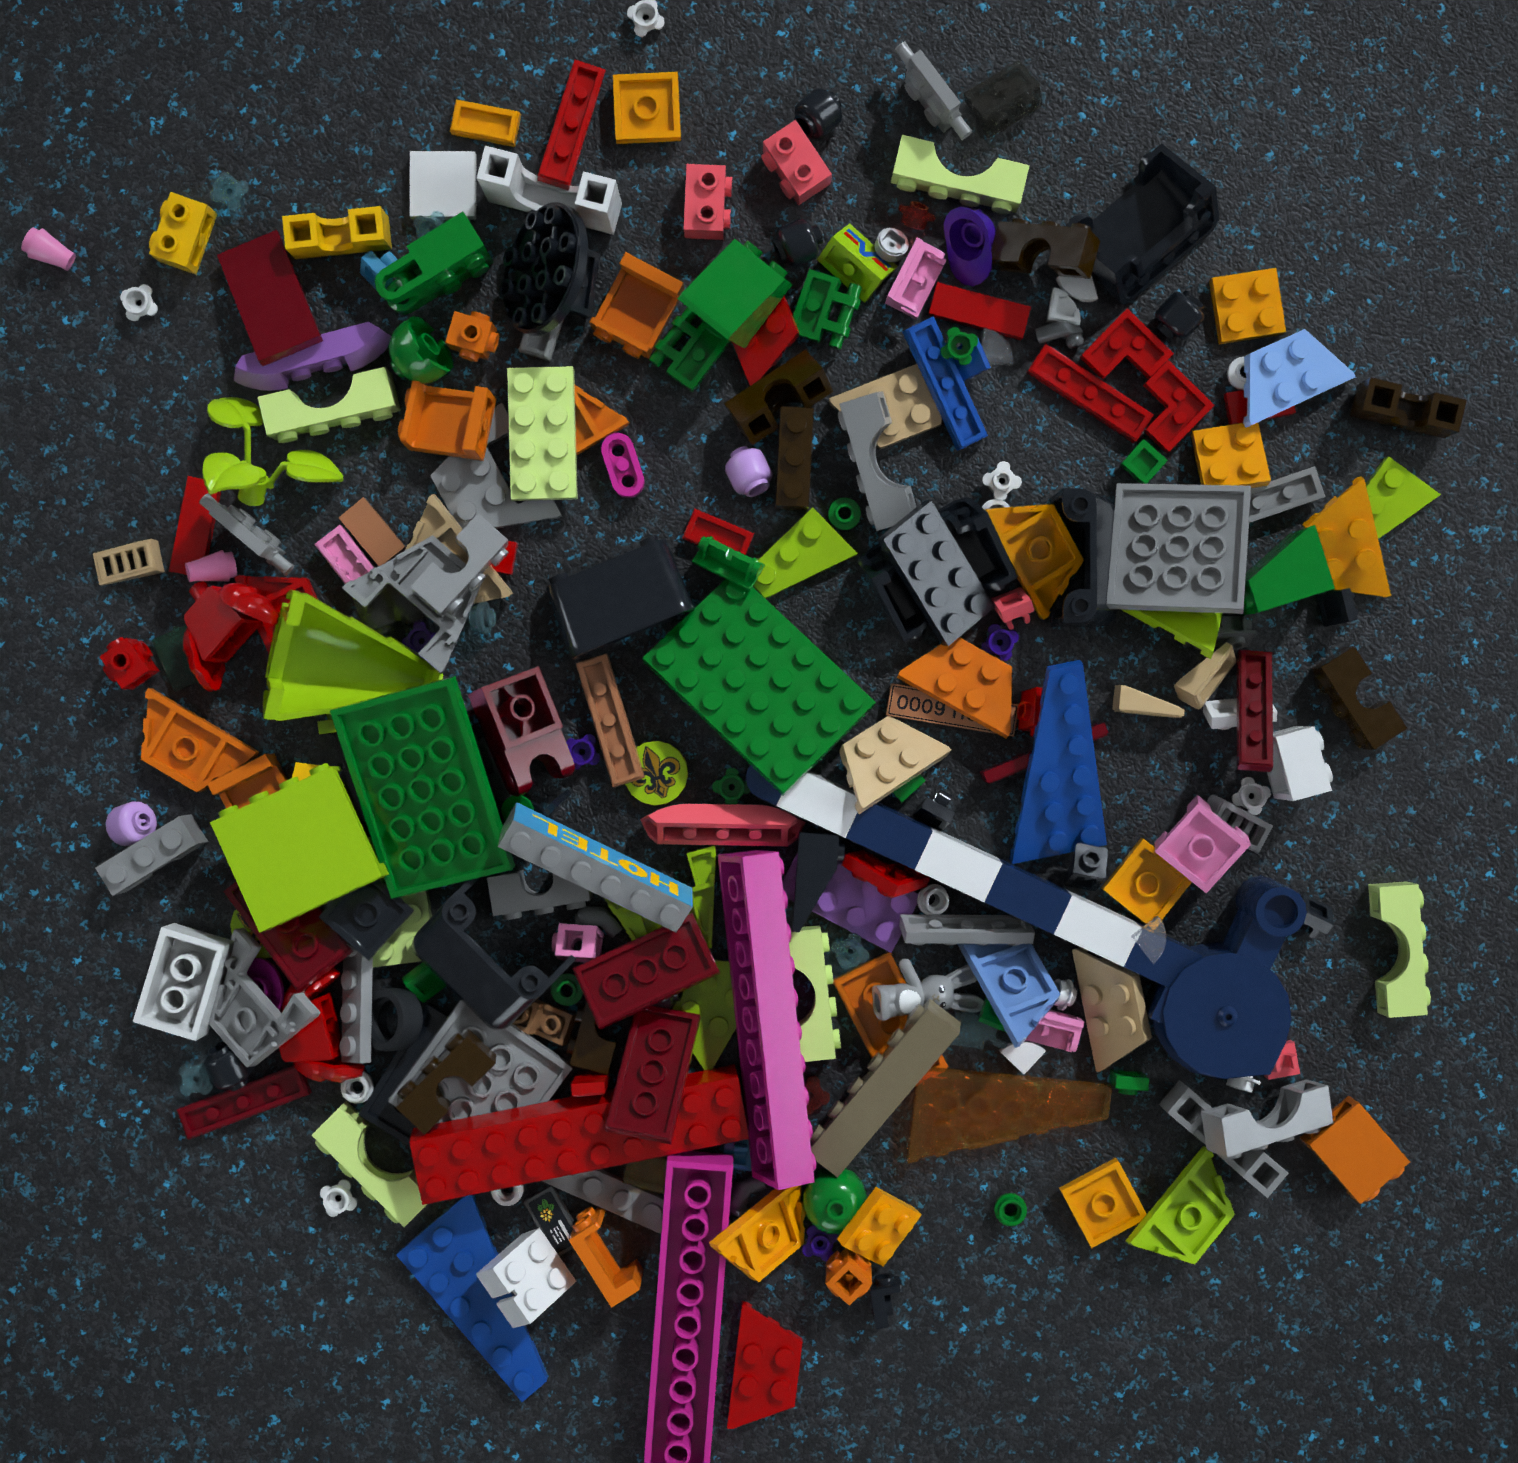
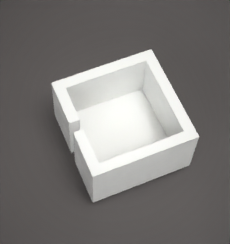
[1267,726,1333,801]
[476,1228,576,1328]

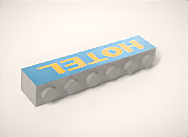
[498,802,693,933]

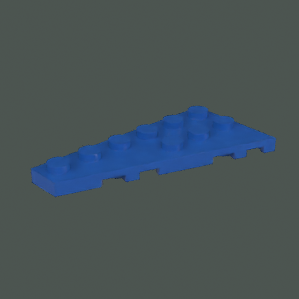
[1009,660,1107,864]
[396,1195,548,1402]

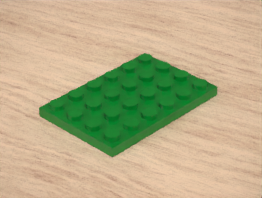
[642,579,876,796]
[330,676,515,899]

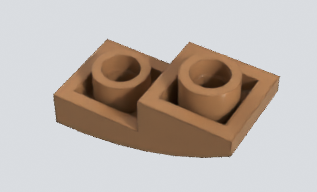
[512,999,576,1046]

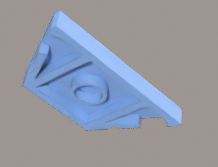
[1243,329,1355,428]

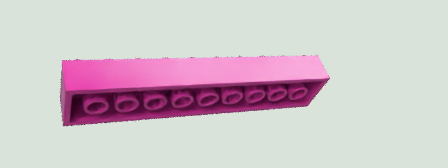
[718,850,816,1190]
[644,1151,734,1463]

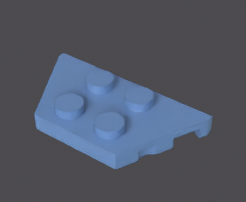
[957,944,1060,1048]

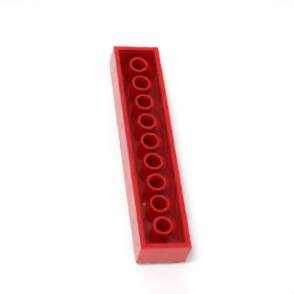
[409,1064,749,1205]

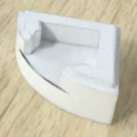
[1056,276,1098,302]
[1046,287,1081,326]
[999,1041,1046,1074]

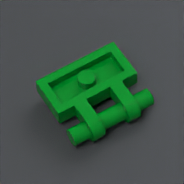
[793,269,862,350]
[648,307,731,393]

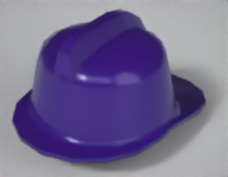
[943,207,996,286]

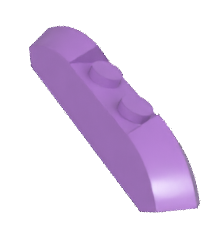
[234,322,391,391]

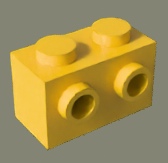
[149,192,217,275]

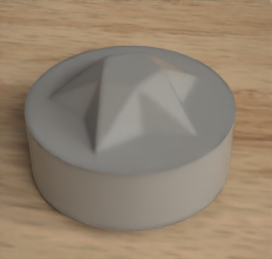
[874,228,909,262]

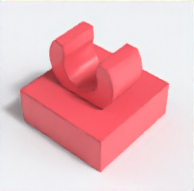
[991,587,1034,630]
[1264,1040,1300,1080]

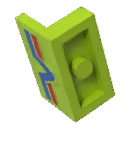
[816,223,898,303]

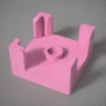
[1154,795,1251,893]

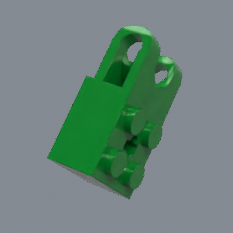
[375,211,494,315]

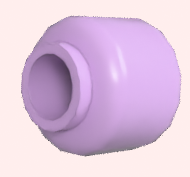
[725,446,773,497]
[106,802,157,846]

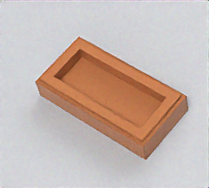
[339,497,406,566]

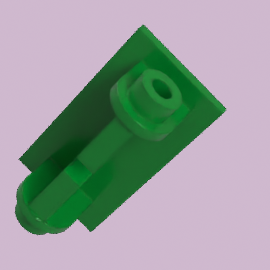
[692,536,765,591]

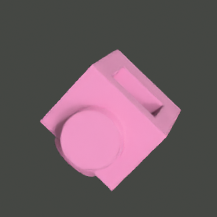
[552,923,604,962]

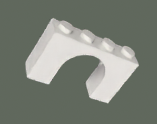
[477,146,622,235]

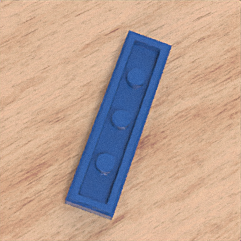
[902,316,988,451]

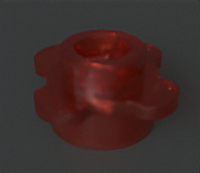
[898,201,936,230]
[804,1076,830,1115]

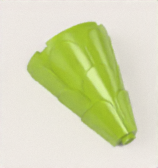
[263,590,443,721]

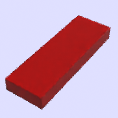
[928,282,1031,340]
[169,476,221,575]

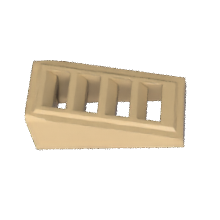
[93,539,165,586]
[1174,642,1237,710]
[1112,685,1185,718]

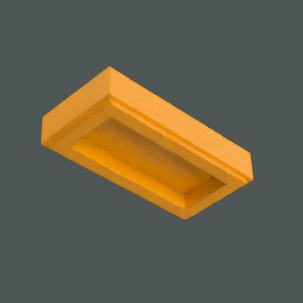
[450,99,521,147]

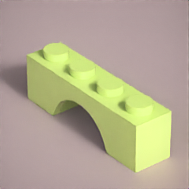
[891,135,1030,214]
[258,367,401,443]
[1368,882,1431,1018]
[789,925,841,1062]
[312,1101,427,1227]

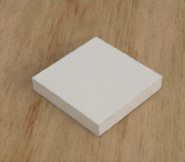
[410,151,476,220]

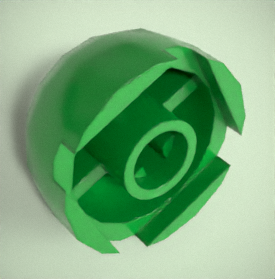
[389,316,454,384]
[803,1168,867,1235]

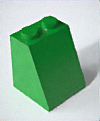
[677,239,793,348]
[1240,525,1335,616]

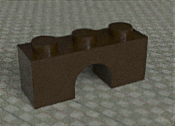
[991,218,1100,279]
[724,349,834,445]
[1350,377,1467,438]
[776,406,814,511]
[1311,646,1408,750]
[567,1001,618,1075]
[396,1029,496,1135]

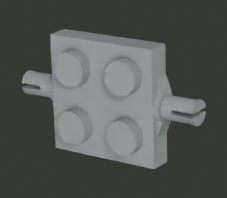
[895,41,972,140]
[199,493,294,576]

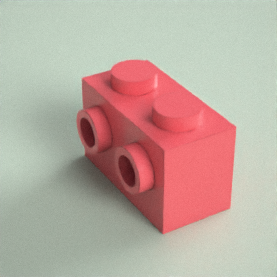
[761,120,832,205]
[684,164,732,240]

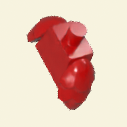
[183,581,280,692]
[279,967,365,1083]

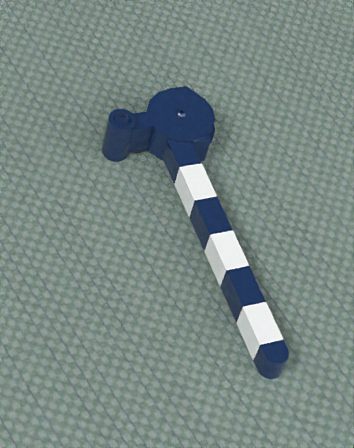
[746,765,1307,1079]

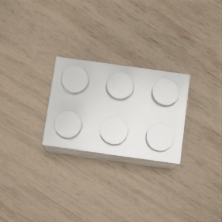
[133,923,235,1041]

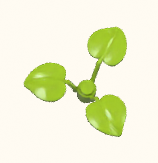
[202,397,344,506]

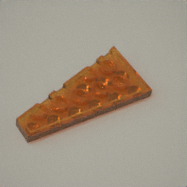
[906,1067,1112,1163]

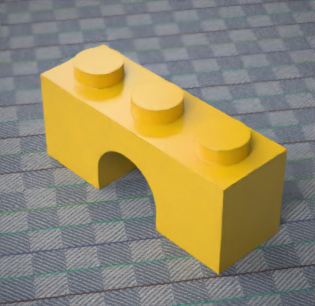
[282,206,392,259]

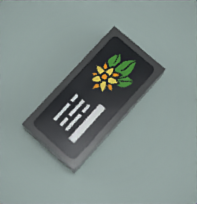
[524,1185,575,1256]

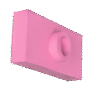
[314,525,375,584]

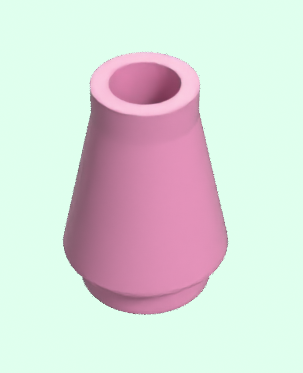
[21,227,76,271]
[185,550,237,582]

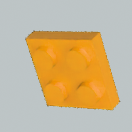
[613,72,681,144]
[1209,268,1286,344]
[1191,422,1271,488]
[1101,838,1192,930]
[1059,1158,1147,1248]
[837,1187,922,1267]

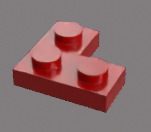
[1080,308,1174,380]
[1143,360,1215,454]
[841,850,930,898]

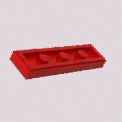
[537,59,606,191]
[1026,344,1154,443]

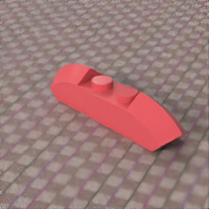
[640,804,806,846]

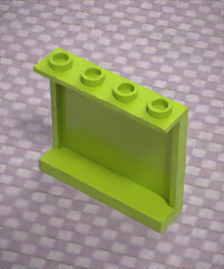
[210,763,389,933]

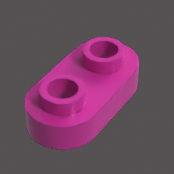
[601,433,645,498]

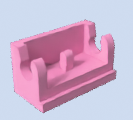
[885,237,946,320]
[1025,1009,1085,1053]

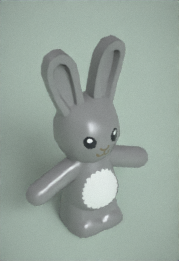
[872,959,984,1028]

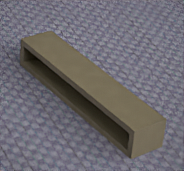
[810,998,961,1178]

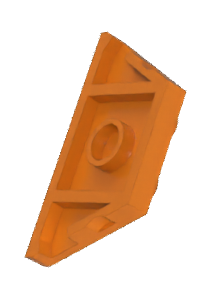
[575,385,629,456]
[897,637,1012,739]
[141,688,259,792]

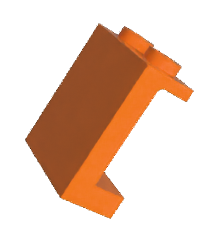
[589,252,685,359]
[398,380,497,461]
[207,753,288,809]
[1300,1096,1410,1205]
[569,1206,644,1308]

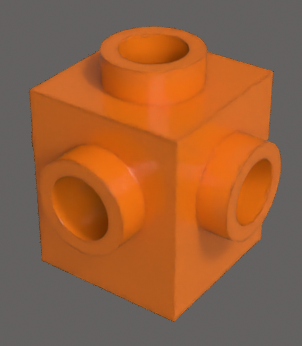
[445,311,500,362]
[825,1248,872,1306]

